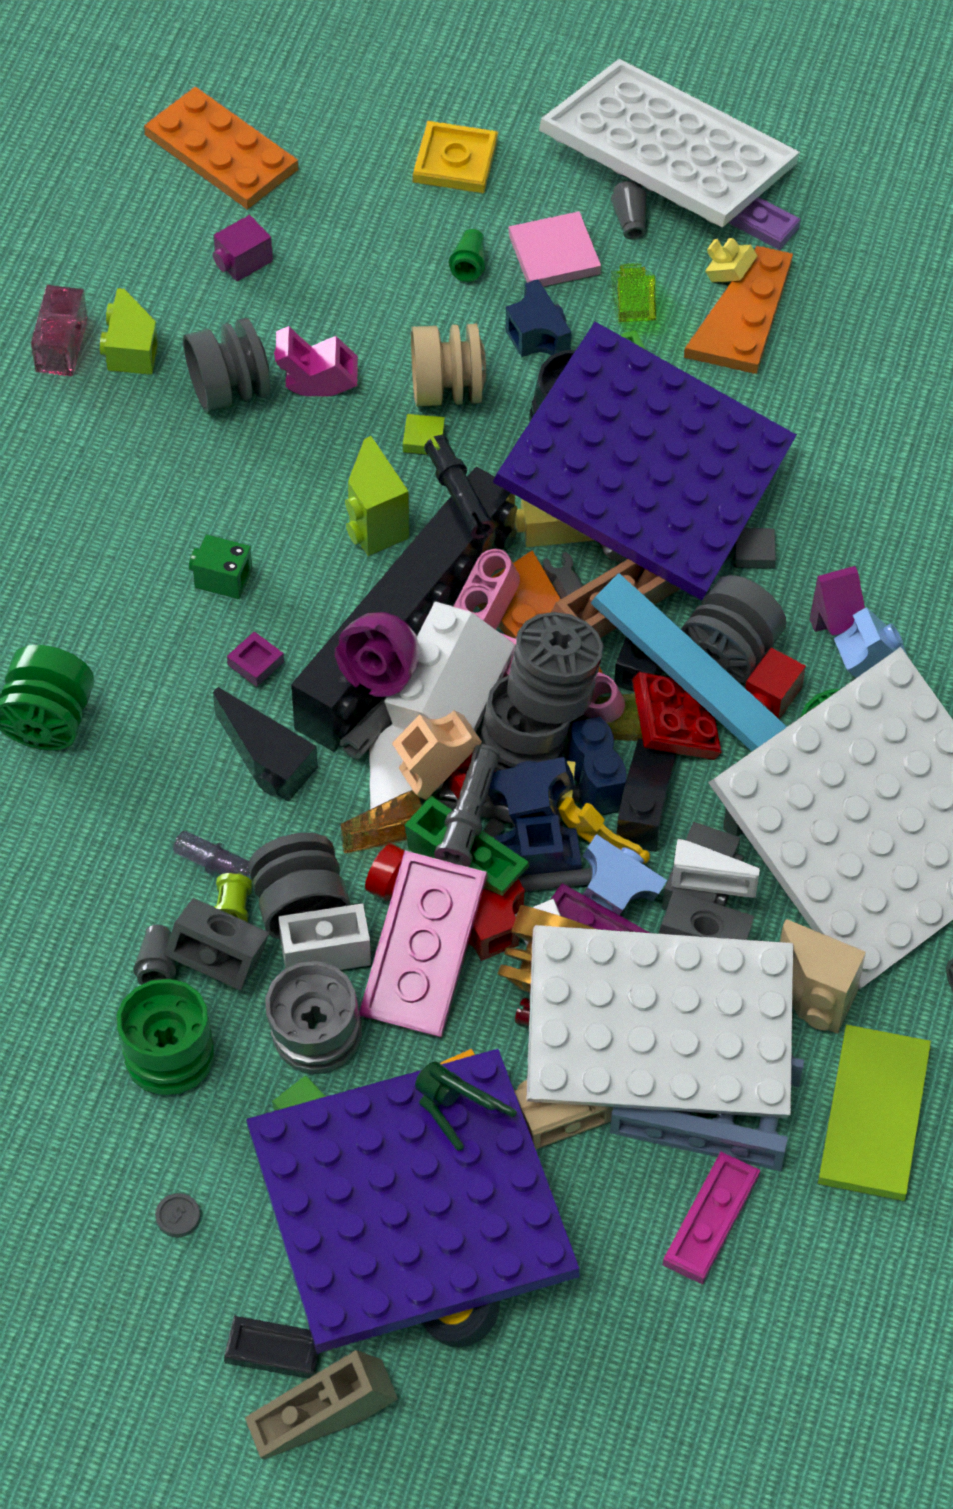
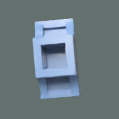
[834,607,908,678]
[582,834,667,915]

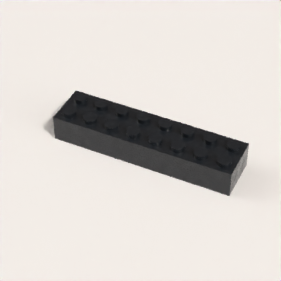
[291,466,518,752]

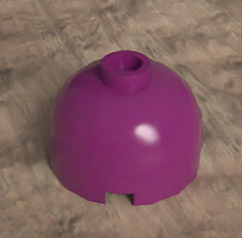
[335,612,420,697]

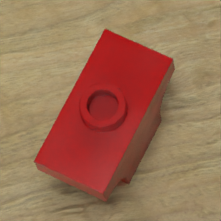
[468,879,525,961]

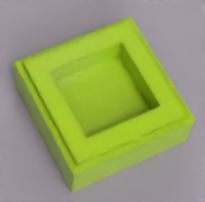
[403,414,445,454]

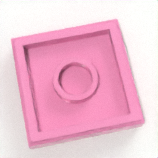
[509,212,601,287]

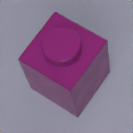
[213,214,273,282]

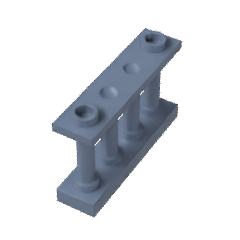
[610,1055,804,1171]

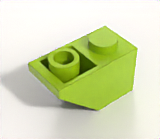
[99,288,158,375]

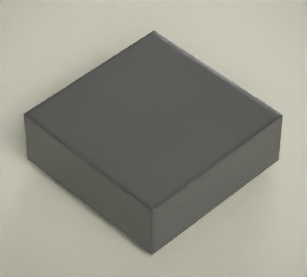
[735,528,776,568]

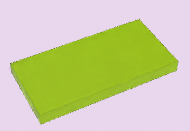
[817,1024,931,1201]

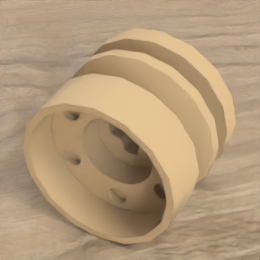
[411,324,486,407]

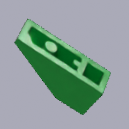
[404,796,529,896]

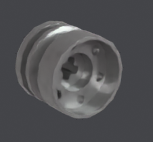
[265,961,362,1074]

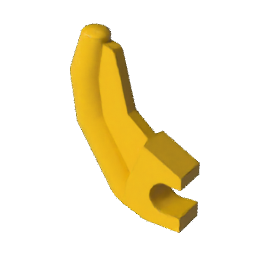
[558,796,650,864]

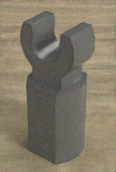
[543,552,583,599]

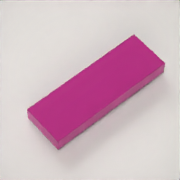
[662,1152,760,1285]

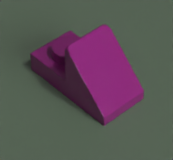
[809,566,865,636]

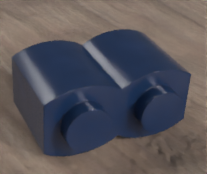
[566,717,626,814]

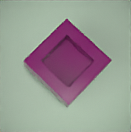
[227,631,284,687]

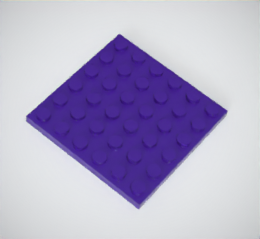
[493,321,797,600]
[246,1049,580,1353]

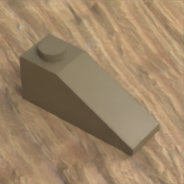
[245,1350,398,1459]

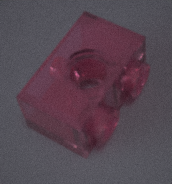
[31,285,88,376]

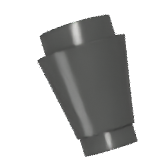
[610,181,647,239]
[133,925,176,985]

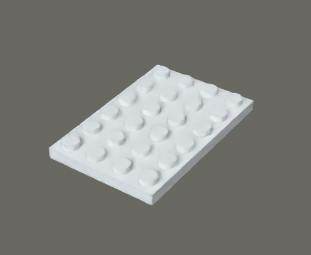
[539,59,800,227]
[526,925,793,1118]

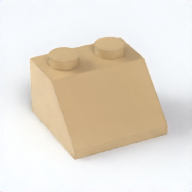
[780,919,866,1034]

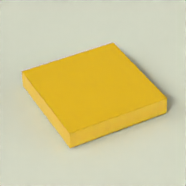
[413,121,498,193]

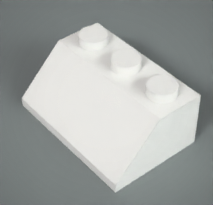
[384,602,515,732]

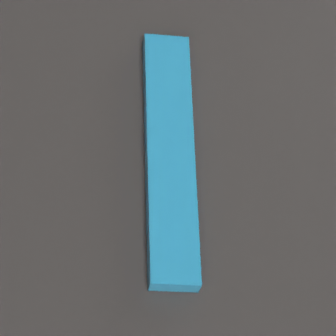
[591,573,787,751]

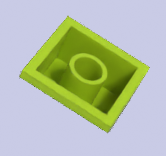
[345,436,409,556]

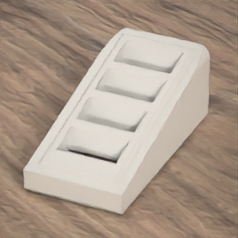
[672,839,760,898]

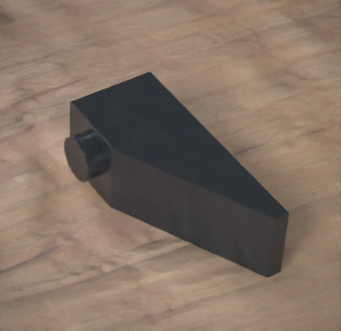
[213,687,318,802]
[616,738,677,852]

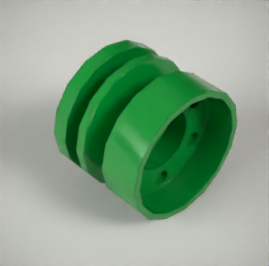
[0,645,95,751]
[117,979,214,1095]

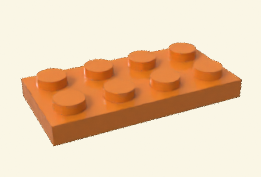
[144,86,298,210]

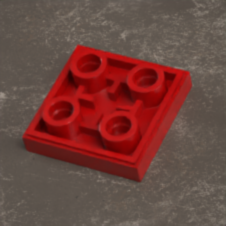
[632,672,722,760]

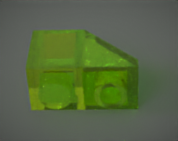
[611,263,656,322]

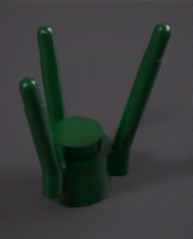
[415,1061,517,1151]

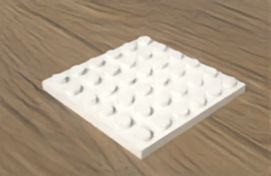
[708,647,953,989]

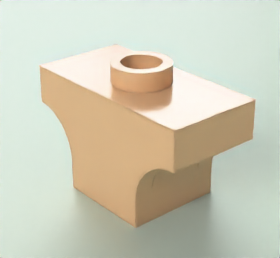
[392,710,482,800]

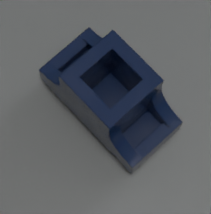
[505,279,572,357]
[488,757,575,824]
[493,815,582,876]

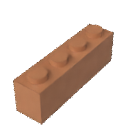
[551,559,680,638]

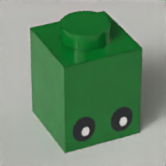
[189,534,253,600]

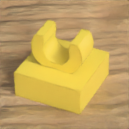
[705,238,757,282]

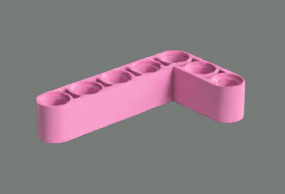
[453,549,625,723]

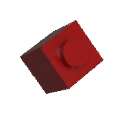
[745,647,806,720]

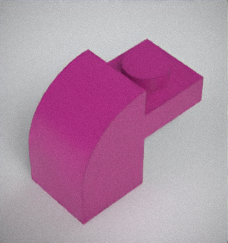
[274,326,358,396]

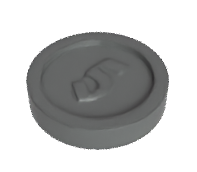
[155,1193,200,1238]

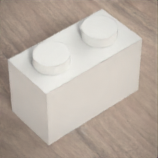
[278,903,371,970]

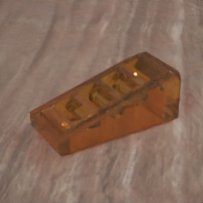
[340,790,421,853]

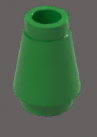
[448,229,485,282]

